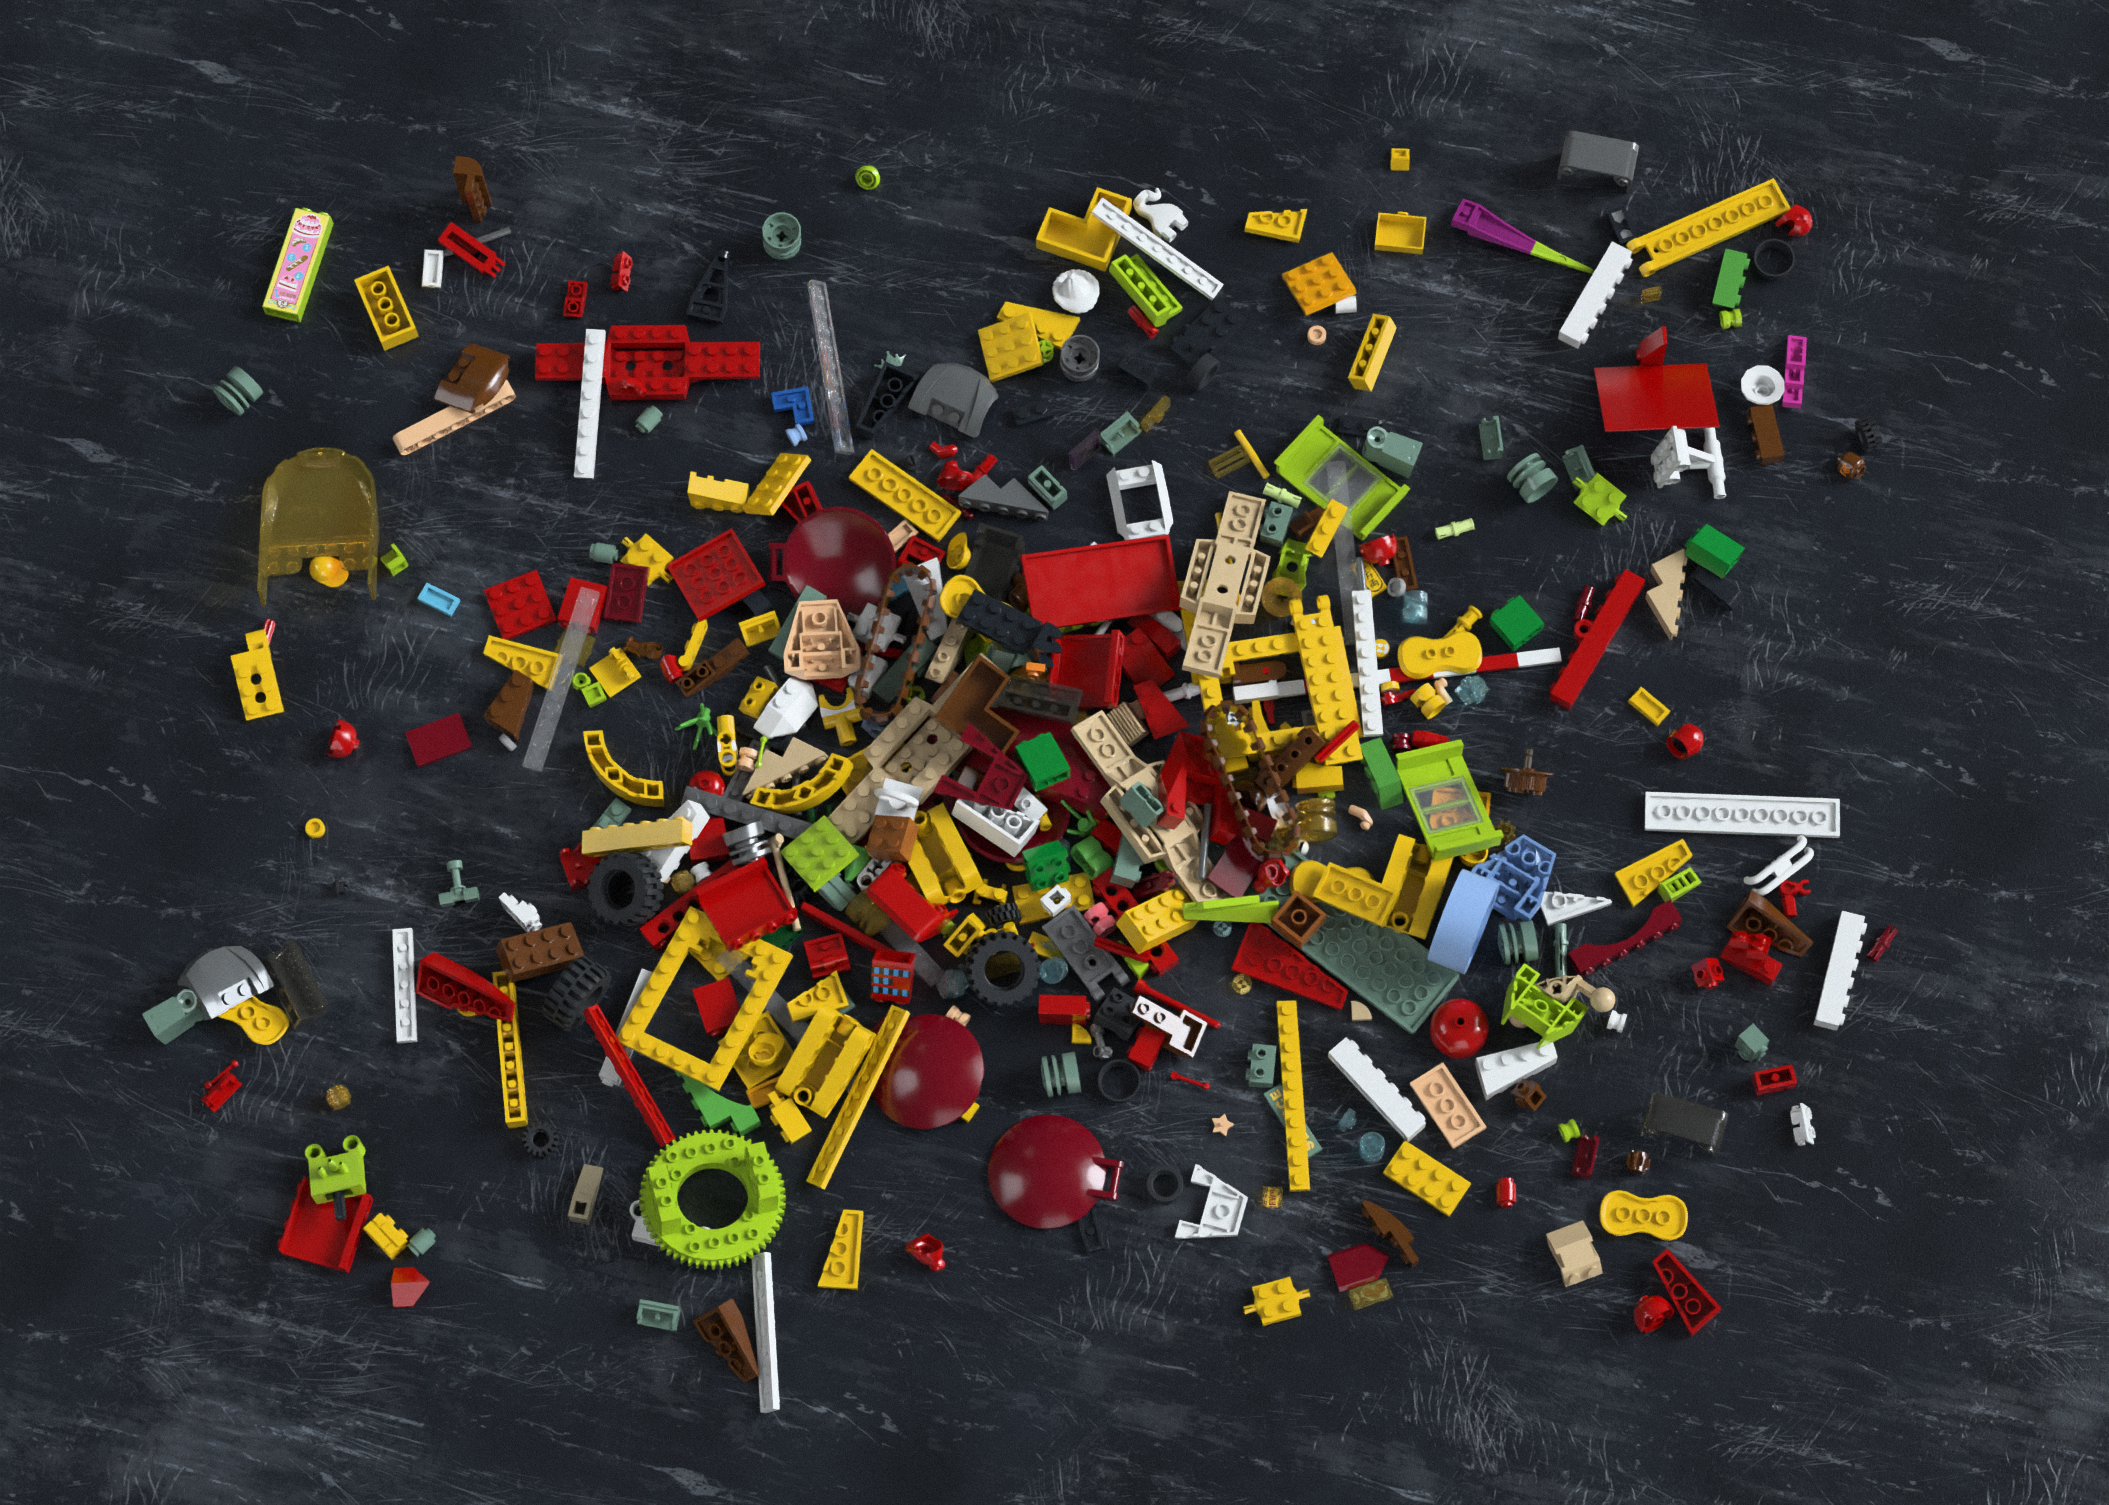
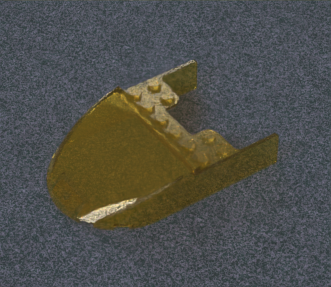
[257,448,379,606]

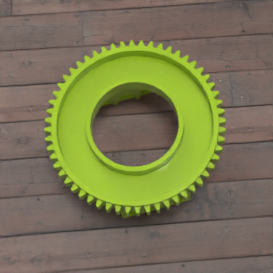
[639,1129,786,1270]

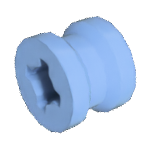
[785,423,807,447]

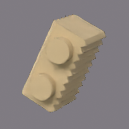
[1106,701,1150,747]

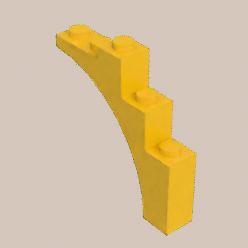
[1248,700,1344,794]

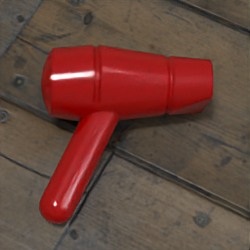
[1411,730,1449,749]

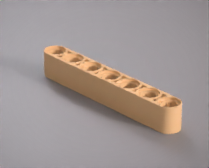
[393,380,516,455]

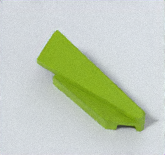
[1182,895,1279,923]

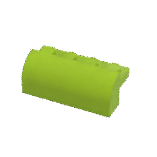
[1109,254,1183,327]

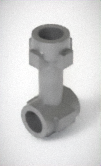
[1090,1024,1112,1060]

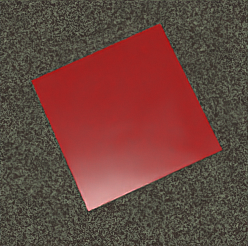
[1594,364,1720,432]

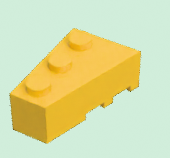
[688,472,750,513]

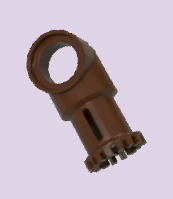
[623,636,663,660]

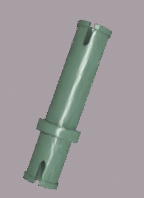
[1553,923,1569,977]

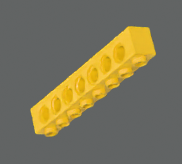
[492,971,528,1128]

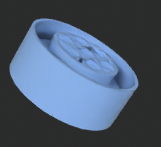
[1427,869,1500,974]

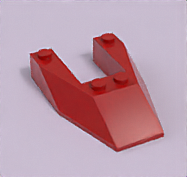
[1157,731,1237,846]

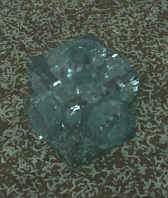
[1454,675,1490,705]
[935,969,970,999]

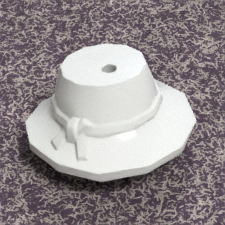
[1741,365,1784,405]

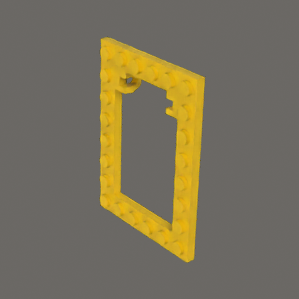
[1196,626,1363,759]
[617,906,793,1091]

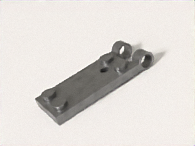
[1042,904,1130,1003]

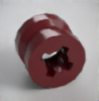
[1392,733,1411,753]

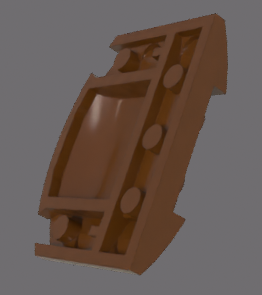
[434,343,511,414]

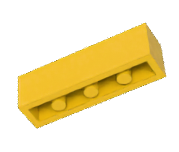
[1348,314,1396,392]

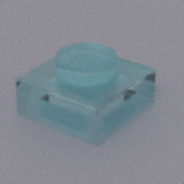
[1338,1108,1357,1132]

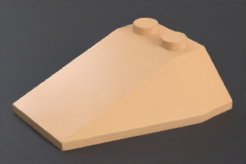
[784,599,861,680]

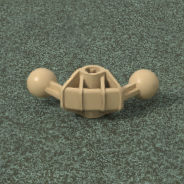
[1509,975,1615,1028]

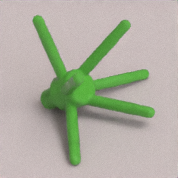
[675,703,718,750]

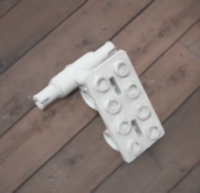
[1651,426,1726,499]

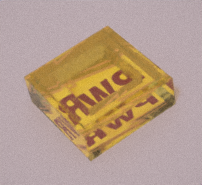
[1641,285,1662,303]
[1262,1186,1283,1208]

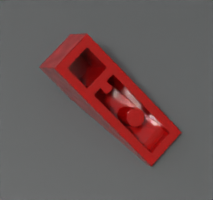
[1636,326,1667,366]
[1127,615,1181,661]
[1719,941,1783,987]

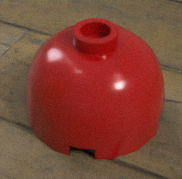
[1358,534,1397,567]
[326,719,359,758]
[688,770,726,796]
[1633,1295,1674,1333]

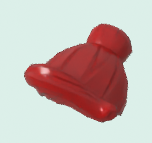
[937,460,973,491]
[1253,859,1290,894]
[905,1234,945,1272]

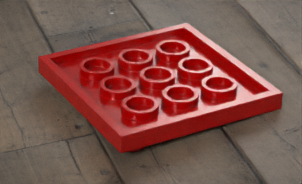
[666,528,766,622]

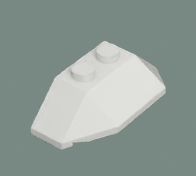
[753,676,818,739]

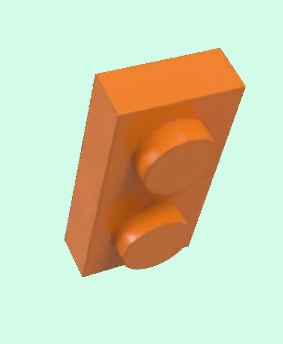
[1018,662,1045,682]

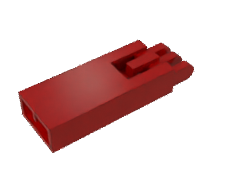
[438,222,505,279]

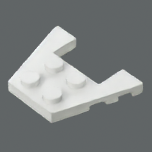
[1175,1164,1248,1239]

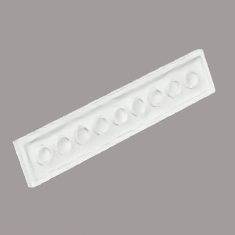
[1645,792,1840,838]

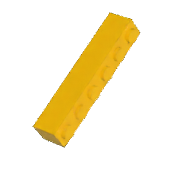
[582,817,692,858]

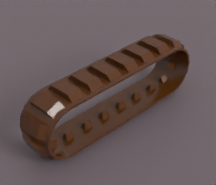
[853,562,937,725]
[1200,700,1300,861]

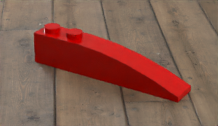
[415,952,515,1022]

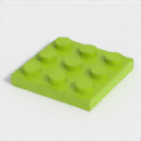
[780,815,860,892]

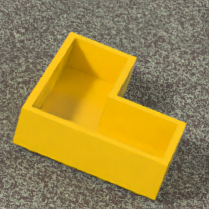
[1036,187,1132,272]

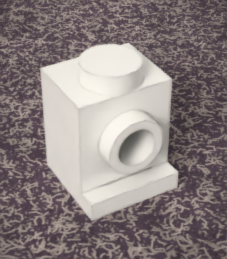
[1040,884,1071,919]

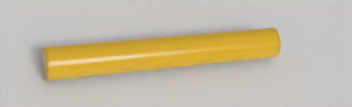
[1234,430,1270,479]

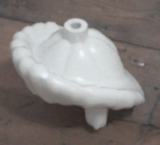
[1052,269,1099,314]

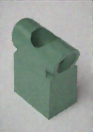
[1362,426,1423,479]
[142,989,204,1045]

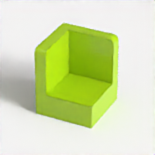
[381,543,409,576]

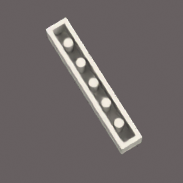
[1558,242,1633,349]
[1814,911,1867,1031]
[1328,1038,1426,1142]

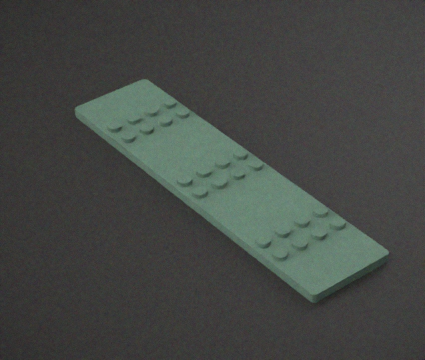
[1197,806,1459,1034]

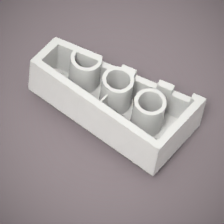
[904,557,948,644]
[951,799,1040,857]

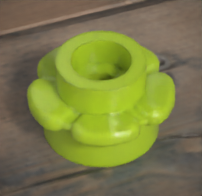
[572,673,591,691]
[941,921,957,938]

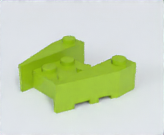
[1501,963,1589,1049]

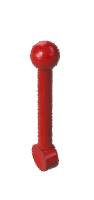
[205,1060,238,1090]
[1171,1072,1210,1090]

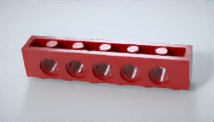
[640,859,739,951]
[1092,867,1179,976]

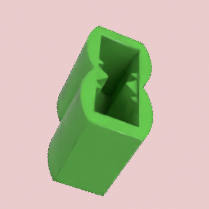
[1070,835,1114,880]

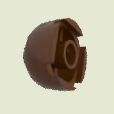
[1233,779,1267,813]

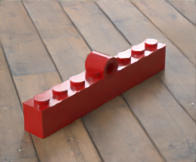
[1549,569,1645,710]

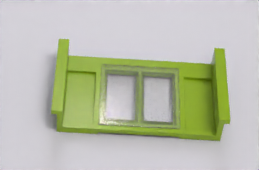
[1274,415,1410,541]
[1395,739,1504,862]

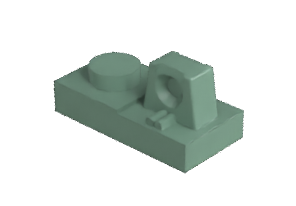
[592,798,632,829]

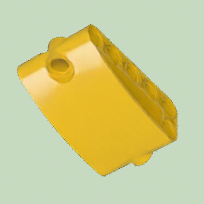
[908,803,984,905]
[1382,834,1454,940]
[775,1005,876,1118]

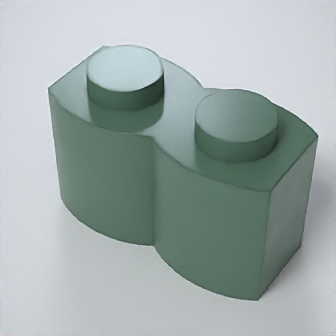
[1119,781,1165,828]

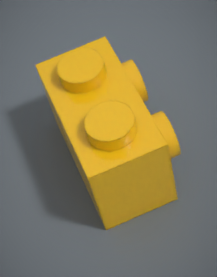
[739,676,780,720]
[943,913,987,958]

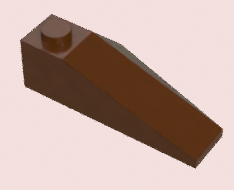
[1726,890,1813,957]
[693,1299,760,1383]

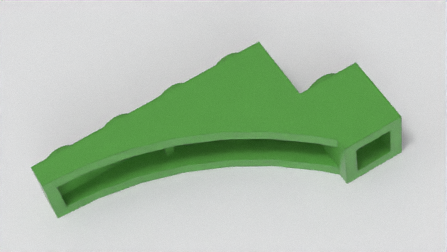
[674,1070,762,1136]

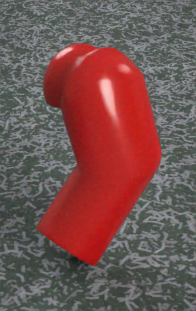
[621,376,648,397]
[929,441,958,459]

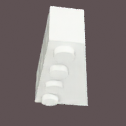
[636,800,710,883]
[1475,1042,1557,1100]

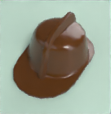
[1008,573,1029,613]

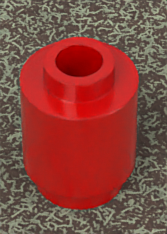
[659,654,684,684]
[1496,1178,1516,1208]

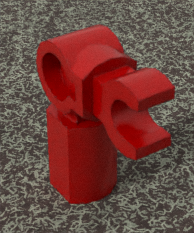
[1778,879,1811,919]

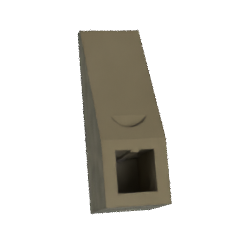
[568,1164,604,1225]

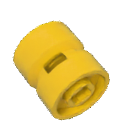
[1410,683,1446,719]

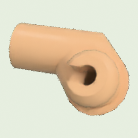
[1434,678,1453,706]
[1348,805,1373,830]

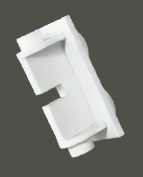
[1790,1103,1815,1146]

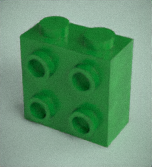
[1489,595,1544,652]
[1022,840,1071,892]

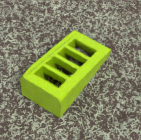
[1657,867,1701,902]
[1118,940,1149,980]

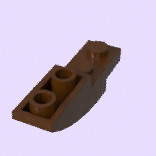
[675,638,750,698]
[1360,1200,1419,1268]

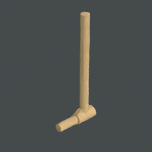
[760,833,801,931]

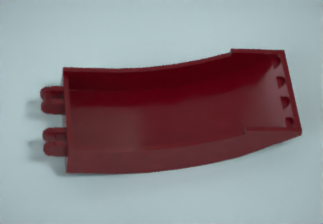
[955,707,1132,821]

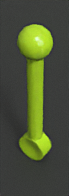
[754,736,768,769]

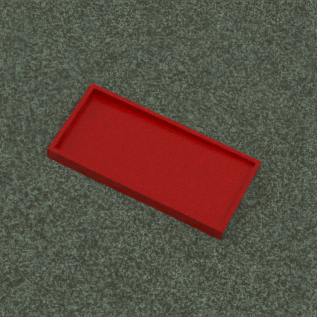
[1019,535,1182,628]

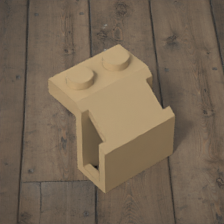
[1546,1220,1603,1287]

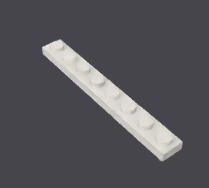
[1091,198,1224,300]
[574,329,606,479]
[1351,590,1383,737]
[752,1252,780,1413]

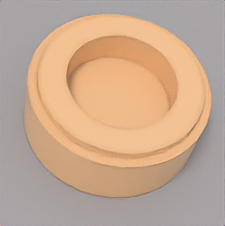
[1307,326,1326,345]

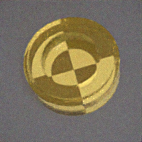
[1232,974,1252,994]

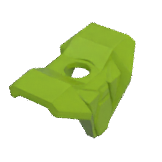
[1272,538,1314,598]

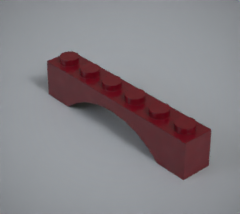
[1567,899,1682,977]

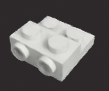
[499,892,542,933]

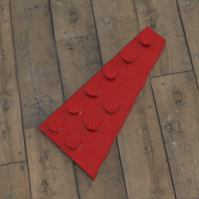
[1232,922,1348,1011]

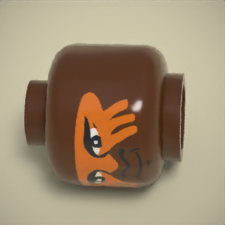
[1836,452,1866,480]

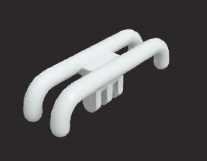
[1744,835,1814,896]

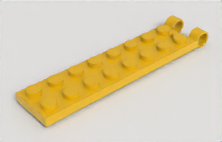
[1626,178,1791,277]
[1289,595,1363,766]

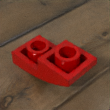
[563,280,588,318]

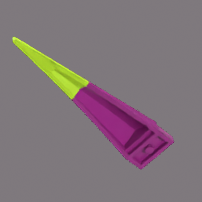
[1451,199,1594,274]

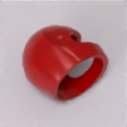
[1775,204,1812,237]
[1666,724,1704,759]

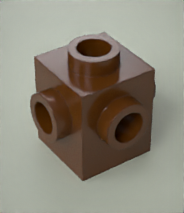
[1511,1079,1547,1111]

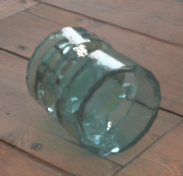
[1403,590,1428,624]
[1039,956,1069,984]
[1359,1132,1385,1163]

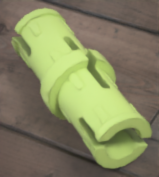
[1262,483,1302,509]
[1435,518,1475,540]

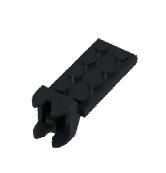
[956,589,1062,668]

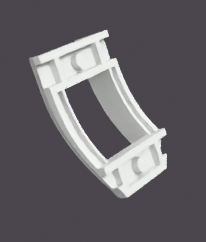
[1106,460,1173,541]

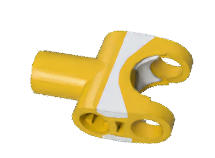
[819,687,862,747]
[717,715,738,776]

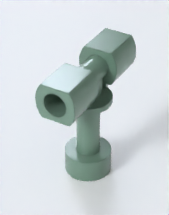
[439,860,480,907]

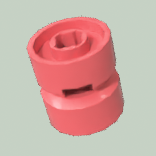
[1083,902,1118,937]

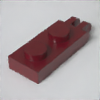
[1133,871,1176,901]

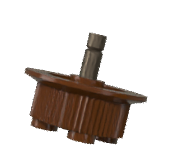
[1500,749,1554,795]

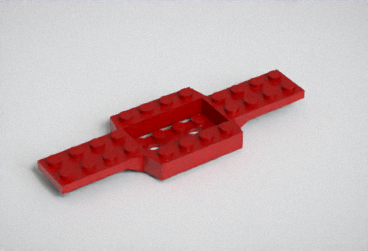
[535,325,760,400]

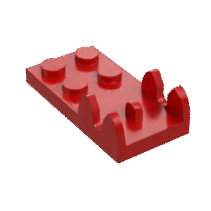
[559,842,636,891]

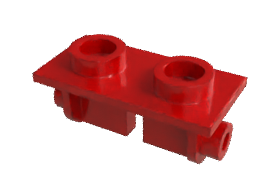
[610,251,632,292]
[201,1071,242,1113]

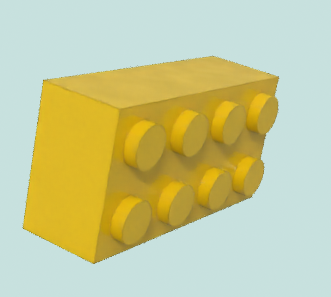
[354,266,419,351]
[1116,886,1199,954]

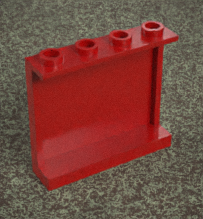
[1045,630,1125,710]
[695,856,798,952]
[277,1176,374,1273]

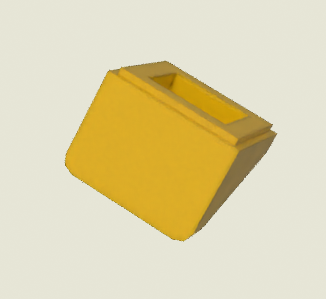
[1391,148,1410,171]

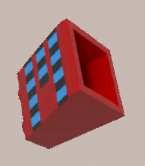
[871,948,916,1005]

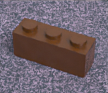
[1746,403,1784,466]

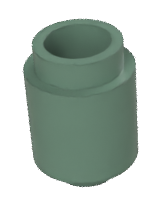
[635,405,663,433]
[589,542,618,564]
[407,1228,436,1257]

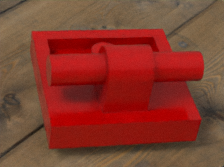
[804,932,851,980]

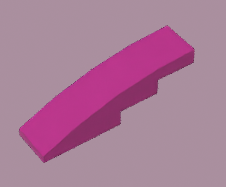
[1782,335,1807,409]

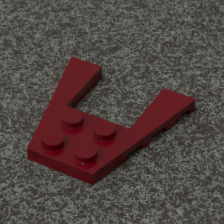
[933,723,1028,810]

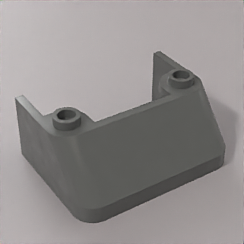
[1557,131,1639,194]

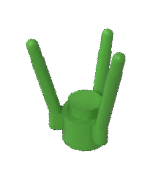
[1061,800,1098,838]

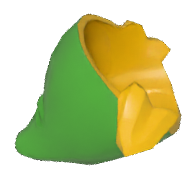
[844,845,872,882]

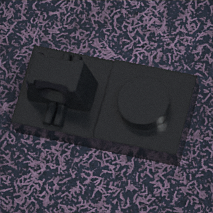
[893,610,920,649]

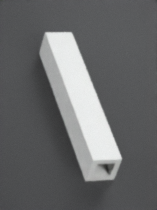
[599,969,653,1087]

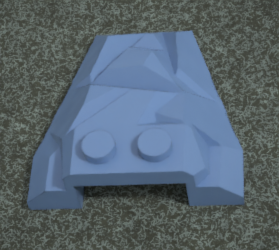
[1471,834,1556,921]

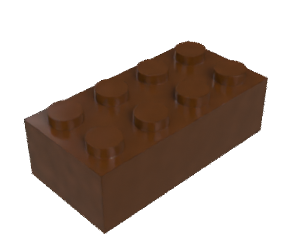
[495,922,585,984]

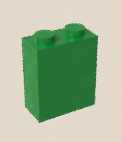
[1684,524,1745,579]
[1015,732,1070,792]

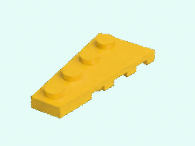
[1614,839,1692,908]

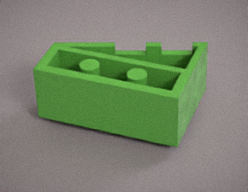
[1712,249,1750,310]
[1360,737,1403,810]

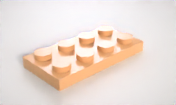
[1410,1063,1486,1149]

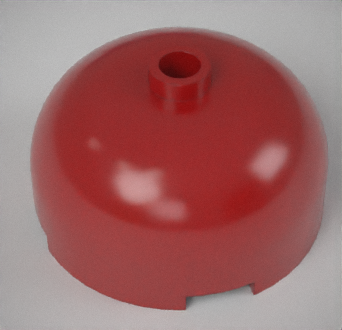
[1429,998,1489,1059]

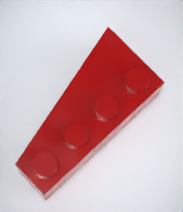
[1652,1249,1721,1337]

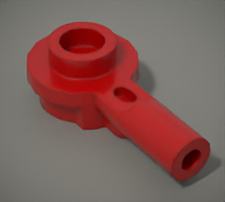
[1380,689,1416,706]

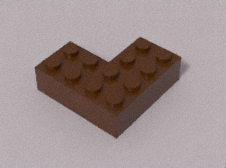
[933,655,1020,762]

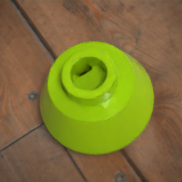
[855,166,880,190]

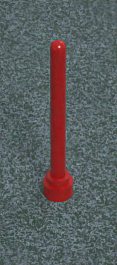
[1133,978,1220,1029]

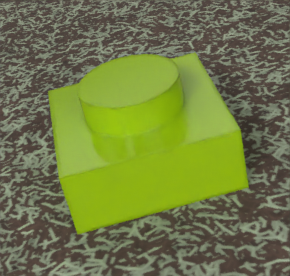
[581,681,607,708]

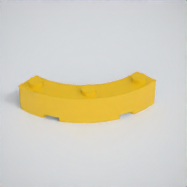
[583,730,664,807]
[750,753,854,814]

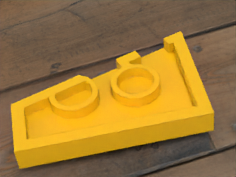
[1245,209,1307,243]
[787,970,849,1024]

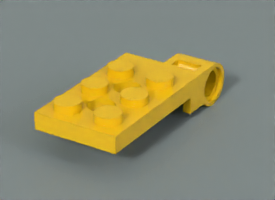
[231,629,284,721]

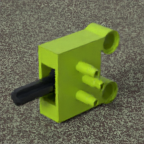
[305,1135,366,1221]

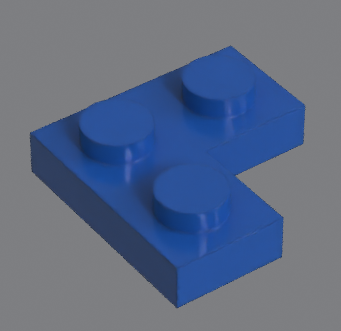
[771,386,814,425]

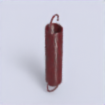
[940,492,978,522]

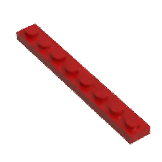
[582,1004,676,1147]

